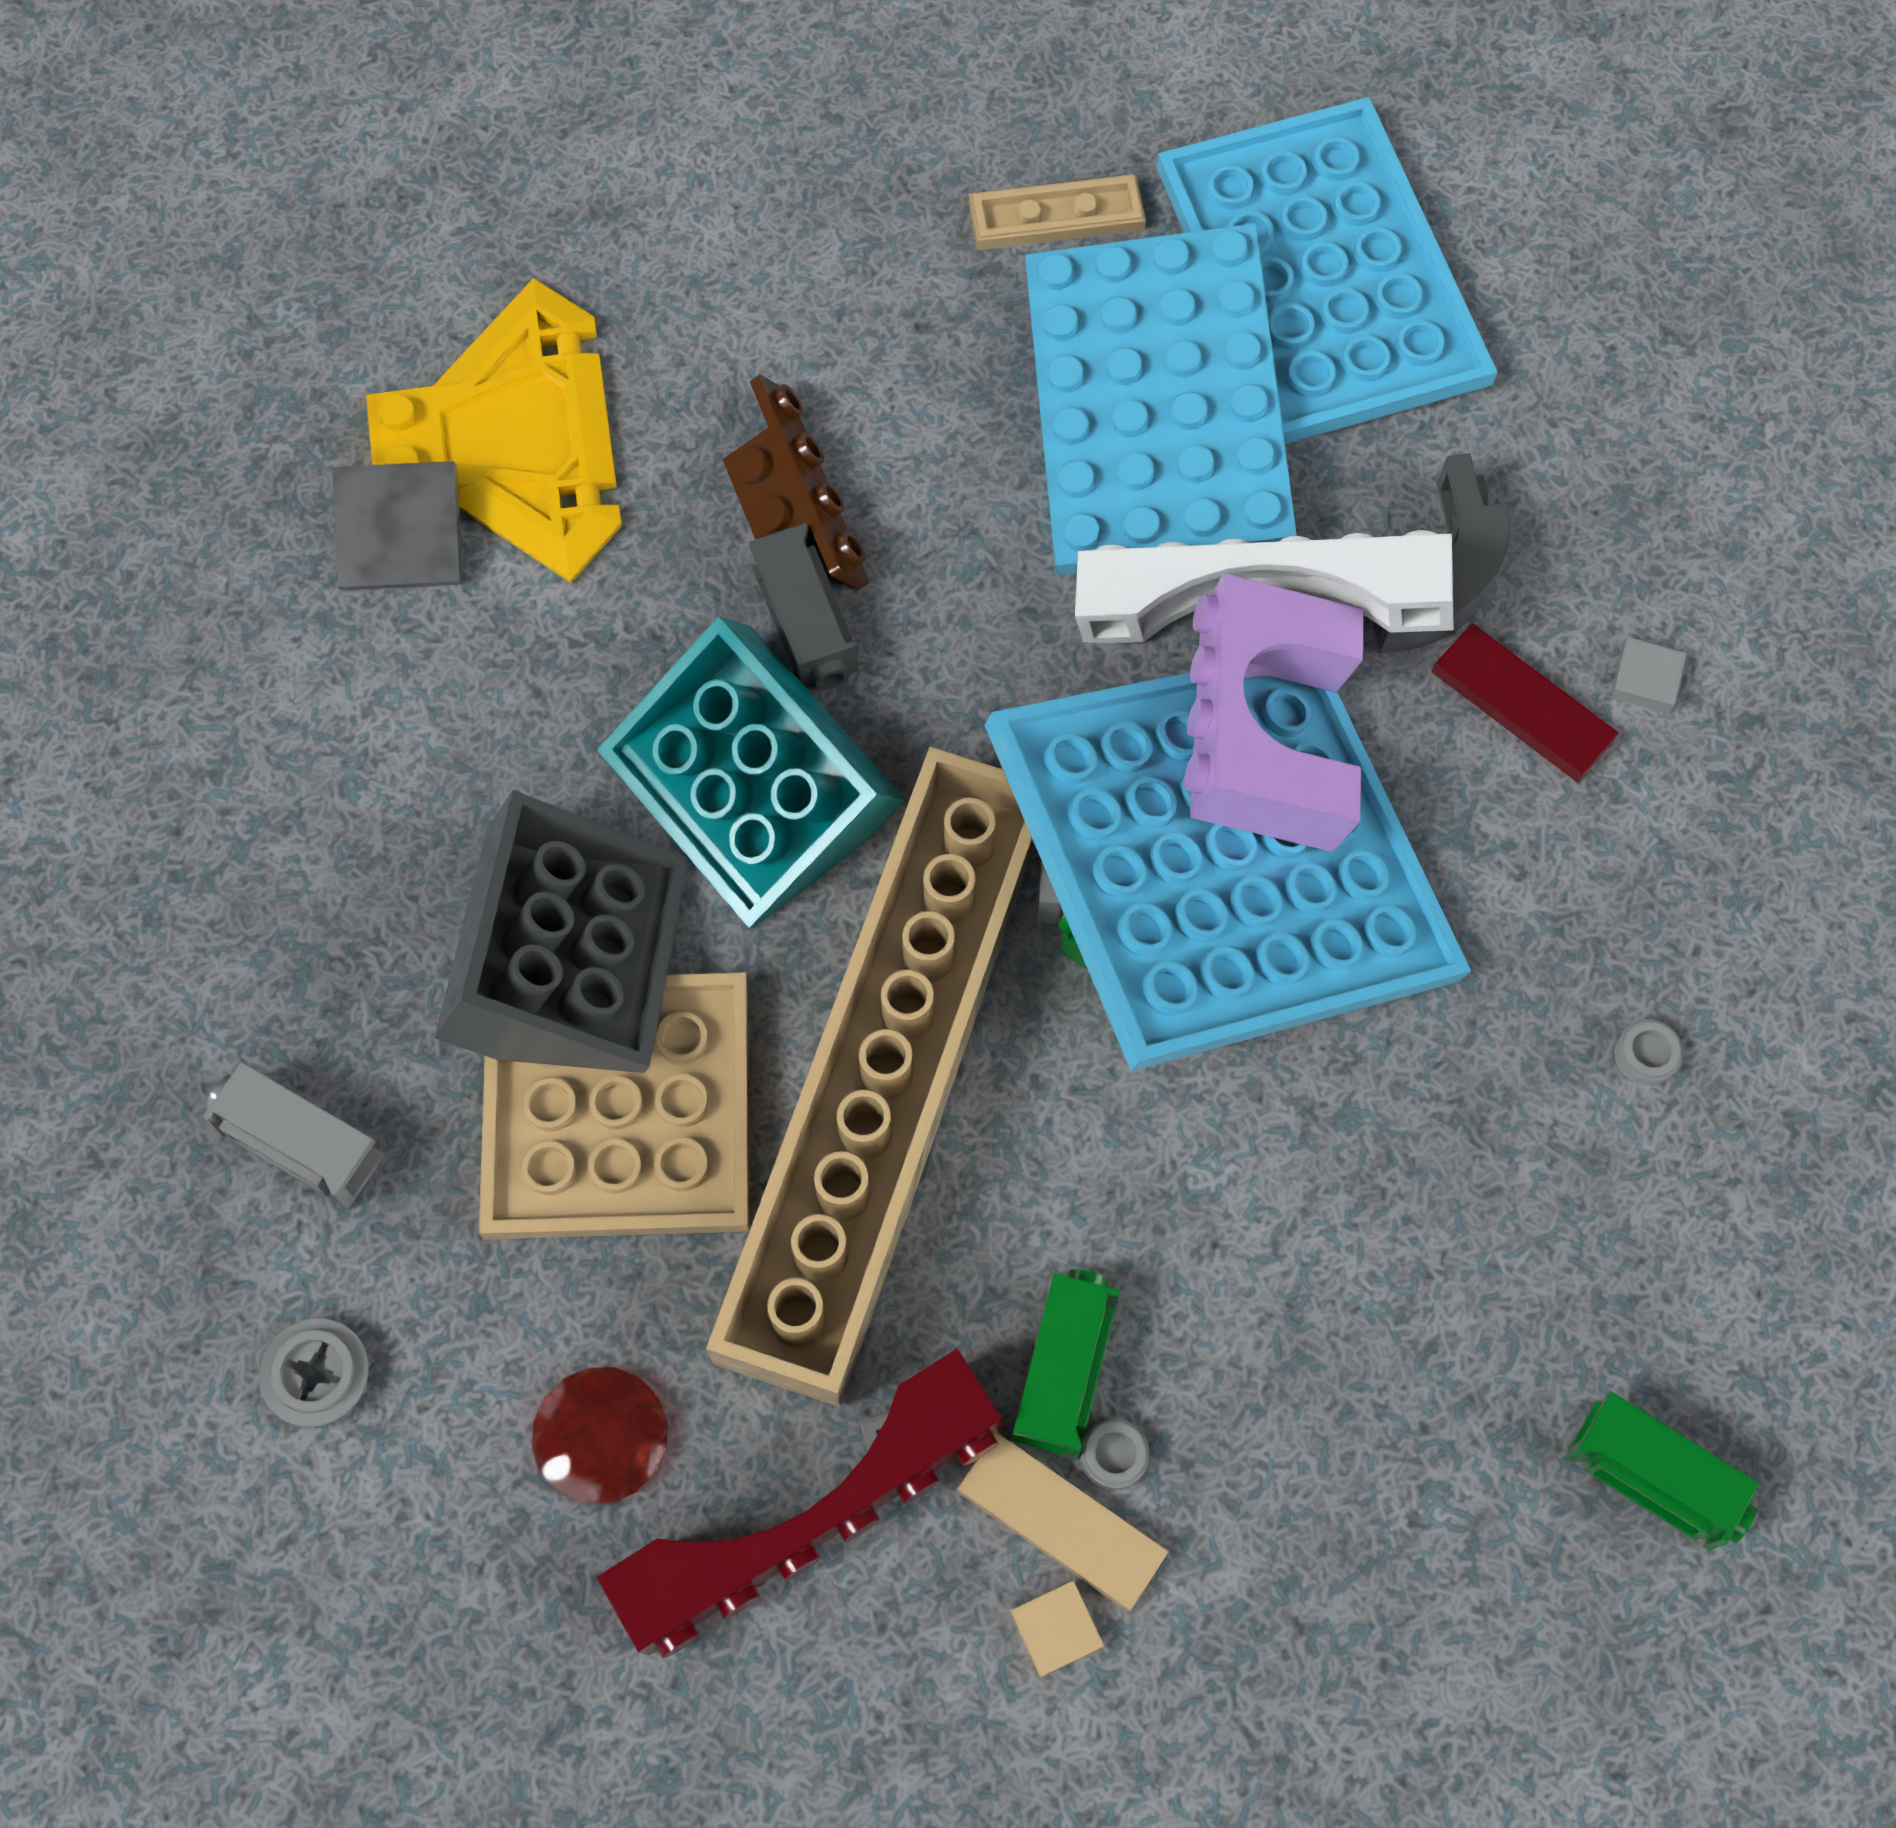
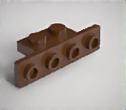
[723,374,869,589]

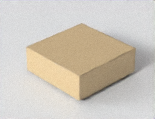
[1010,1580,1104,1678]

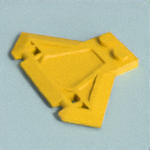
[366,278,622,584]

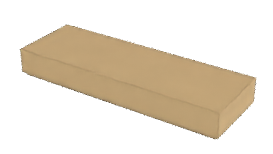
[969,174,1146,250]
[957,1433,1169,1612]

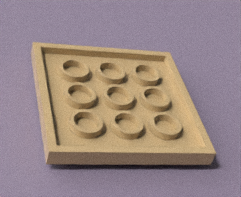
[479,972,749,1240]

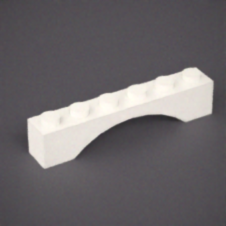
[1075,530,1454,643]

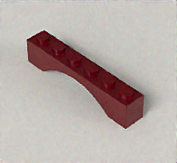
[596,1348,1004,1659]

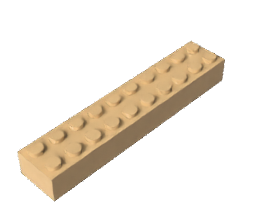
[706,746,1036,1407]

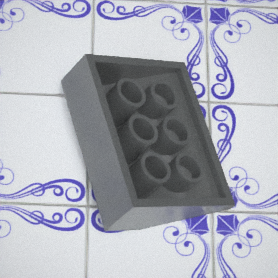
[434,790,689,1073]

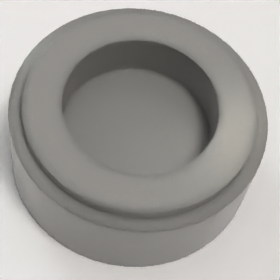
[1614,1019,1684,1086]
[1080,1419,1150,1491]

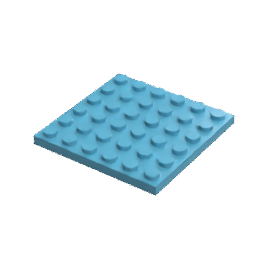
[984,672,1471,1071]

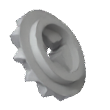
[259,1318,371,1428]

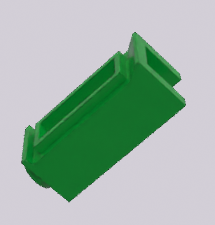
[1011,1269,1120,1460]
[1563,1391,1760,1551]

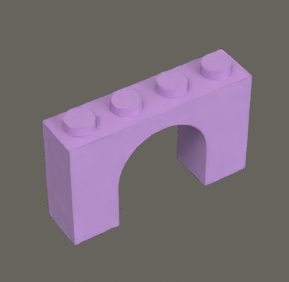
[1184,573,1363,852]

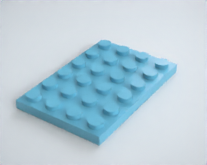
[1156,97,1498,444]
[1025,223,1297,575]

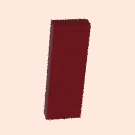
[1431,623,1619,783]

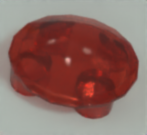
[532,1367,669,1505]

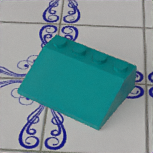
[597,616,906,928]

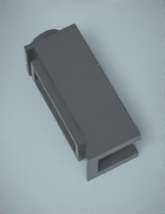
[749,523,858,690]

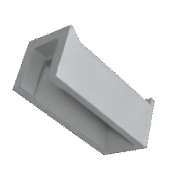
[202,1062,385,1210]

